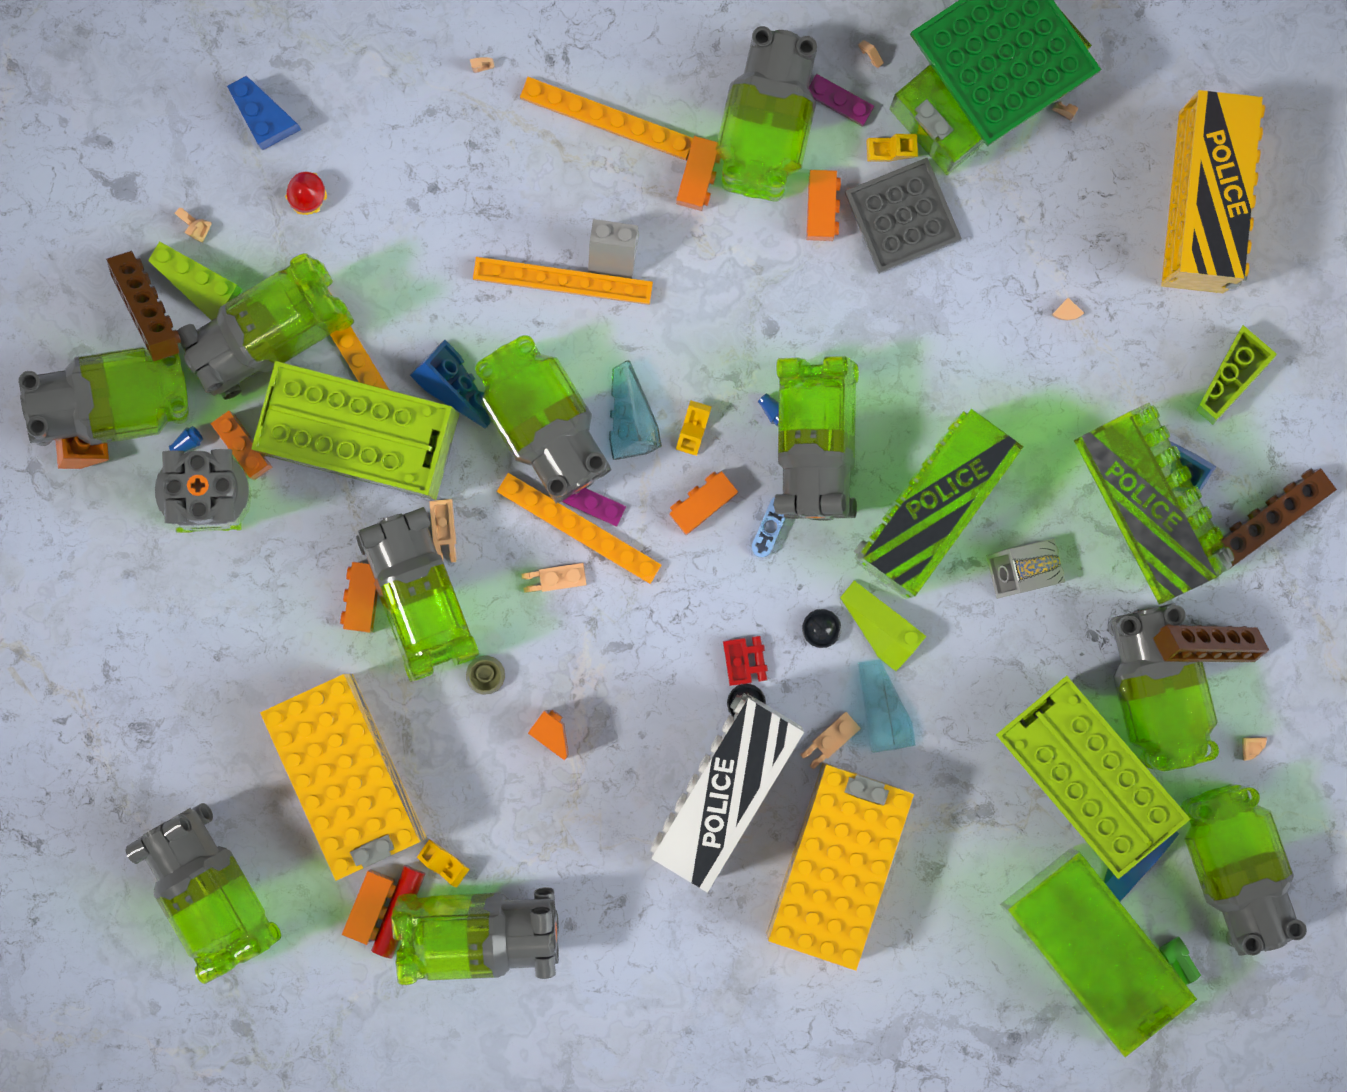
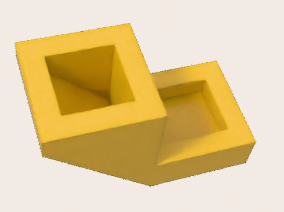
[866,134,918,162]
[676,400,712,456]
[417,839,470,888]

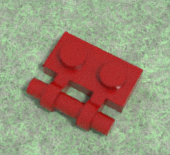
[723,636,768,686]

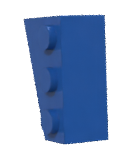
[227,76,302,150]

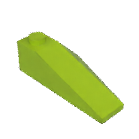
[840,580,926,672]

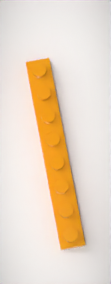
[520,77,693,161]
[473,257,653,305]
[298,270,389,390]
[497,473,662,584]

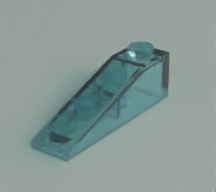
[609,360,662,460]
[858,660,916,753]

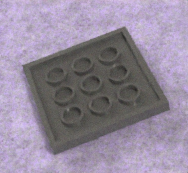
[844,157,962,274]

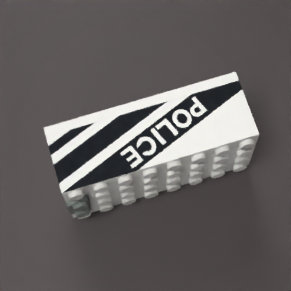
[650,693,804,893]

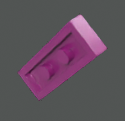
[808,73,874,127]
[561,488,626,527]

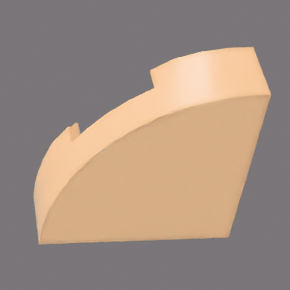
[858,40,884,68]
[470,57,495,73]
[1052,101,1078,120]
[175,207,196,225]
[185,219,212,243]
[1052,298,1084,320]
[1242,738,1267,761]

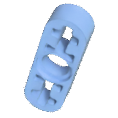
[751,497,785,558]

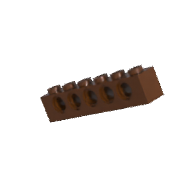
[106,250,181,362]
[1208,468,1337,570]
[1153,624,1269,662]

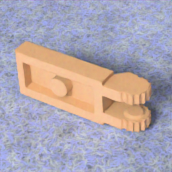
[429,499,457,562]
[521,563,587,593]
[801,712,861,769]

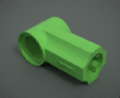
[1159,936,1201,985]

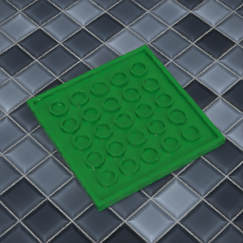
[910,0,1102,147]

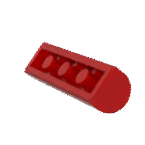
[371,865,426,959]

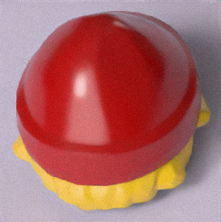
[285,171,327,215]

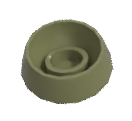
[466,655,505,695]

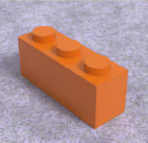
[676,136,723,211]
[806,170,841,241]
[210,411,272,480]
[669,471,738,535]
[340,562,378,633]
[342,869,396,945]

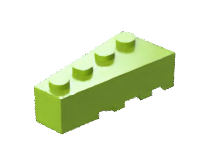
[148,241,242,321]
[1196,325,1277,425]

